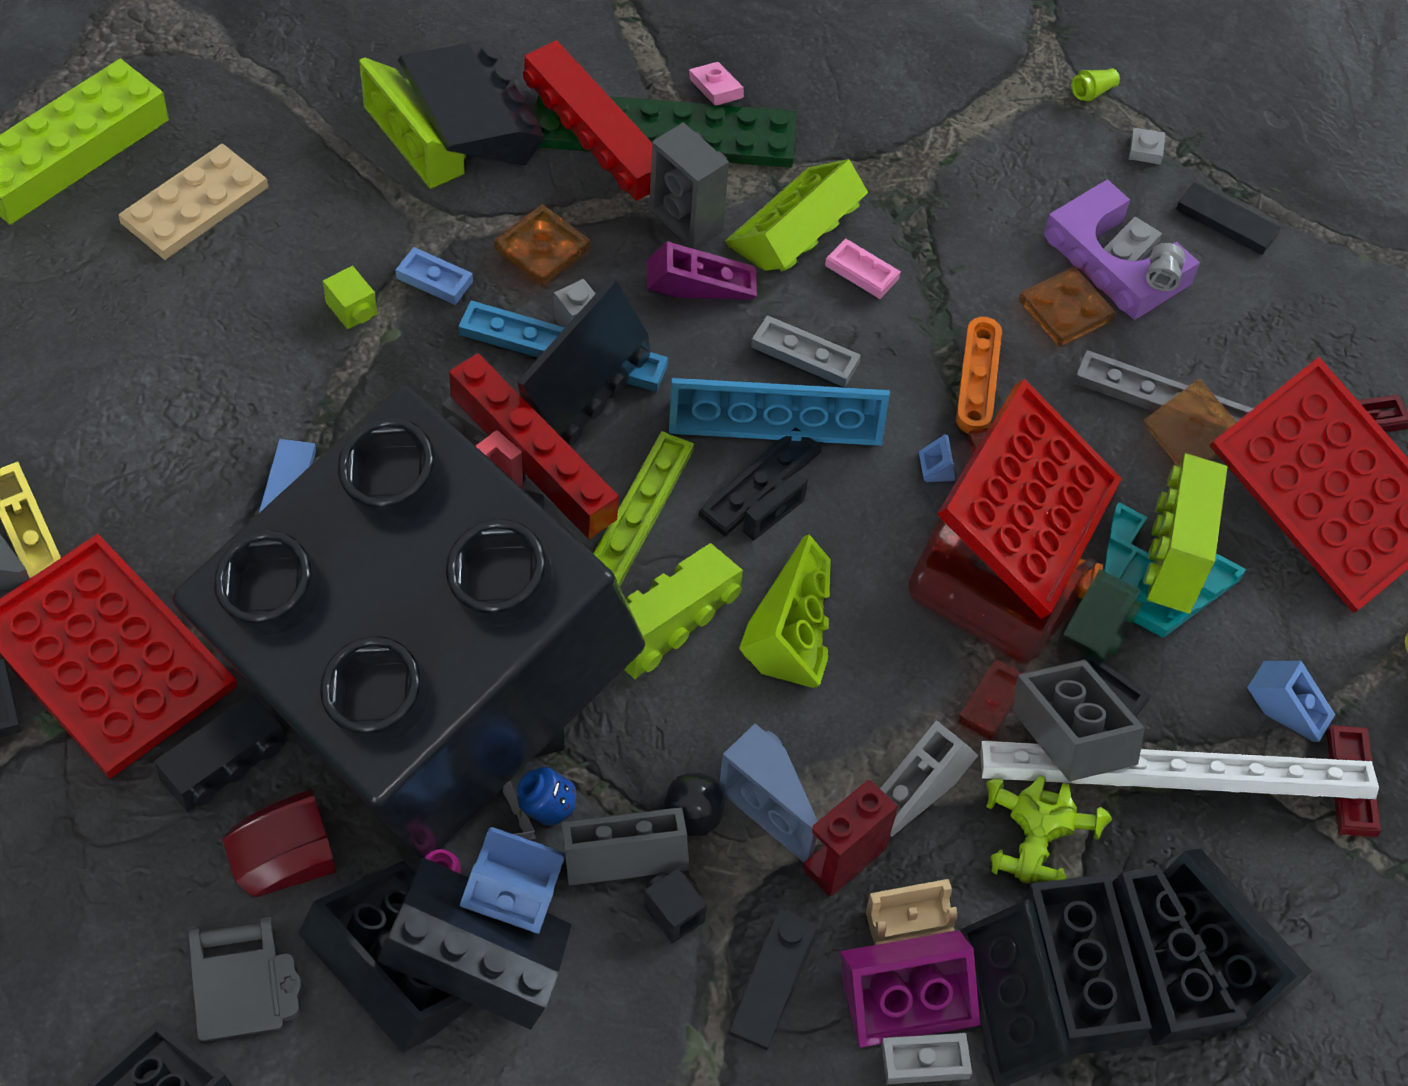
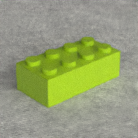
[1143,453,1227,614]

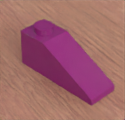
[647,241,757,299]

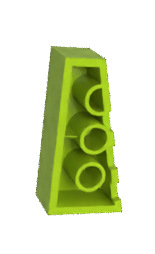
[624,543,743,679]

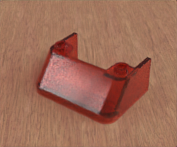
[908,518,1097,661]

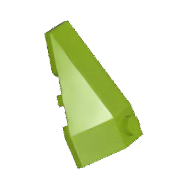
[739,534,831,688]

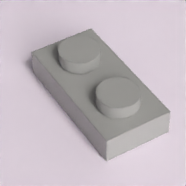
[1104,217,1162,261]
[881,1033,972,1084]

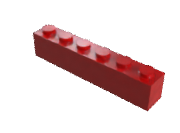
[523,40,652,201]
[449,353,619,540]

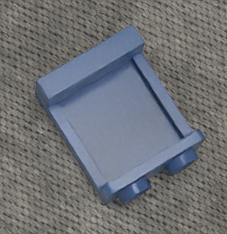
[460,827,565,934]

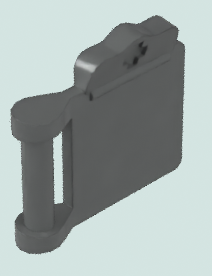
[188,916,304,1043]

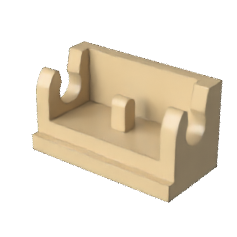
[865,879,957,945]

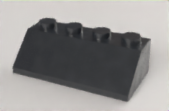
[1163,849,1312,1031]

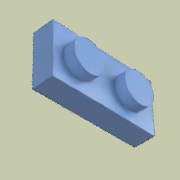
[396,247,473,305]

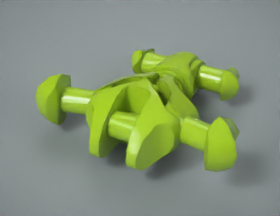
[986,776,1112,884]

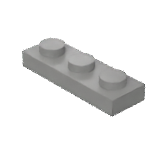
[751,315,861,387]

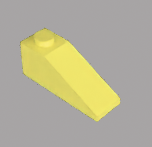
[0,461,61,578]

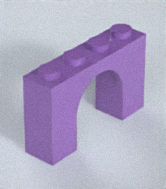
[1044,179,1200,320]

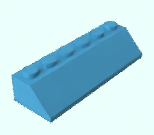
[669,378,890,446]

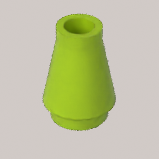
[1071,68,1120,102]

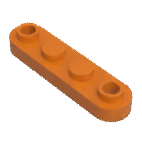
[956,317,1002,435]

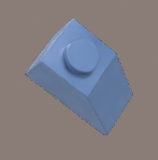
[1247,661,1335,742]

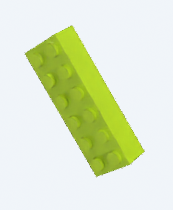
[0,58,169,225]

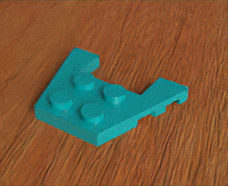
[1097,502,1246,638]

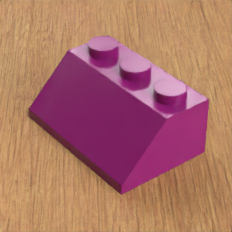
[840,930,980,1048]

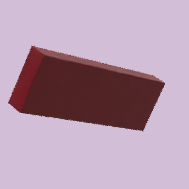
[1326,725,1381,837]

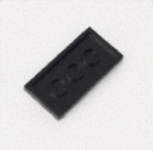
[959,900,1074,1086]

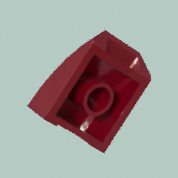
[222,790,336,897]

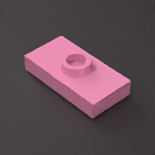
[689,62,744,106]
[825,238,901,299]

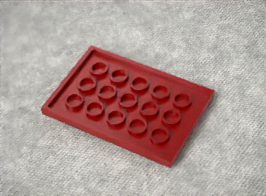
[1209,357,1408,613]
[937,379,1122,619]
[0,534,238,779]

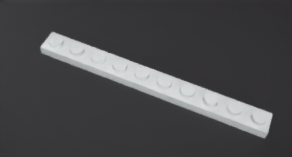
[980,741,1379,799]

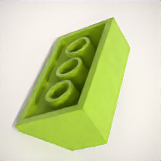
[359,57,466,189]
[725,159,868,271]

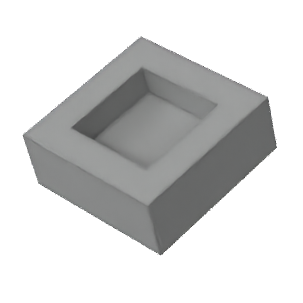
[1128,127,1165,165]

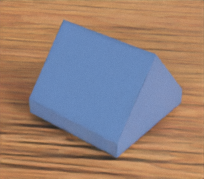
[919,434,955,482]

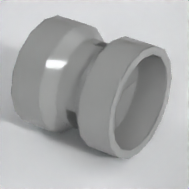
[1146,243,1186,291]

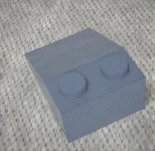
[719,724,818,862]

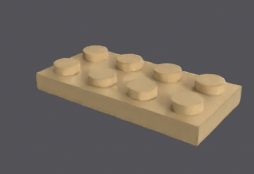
[118,143,268,260]

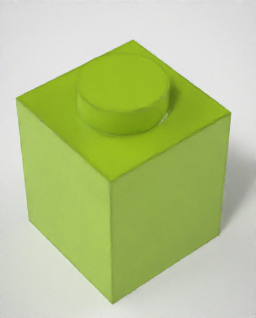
[323,266,377,329]

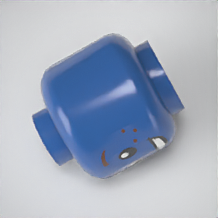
[517,767,577,826]

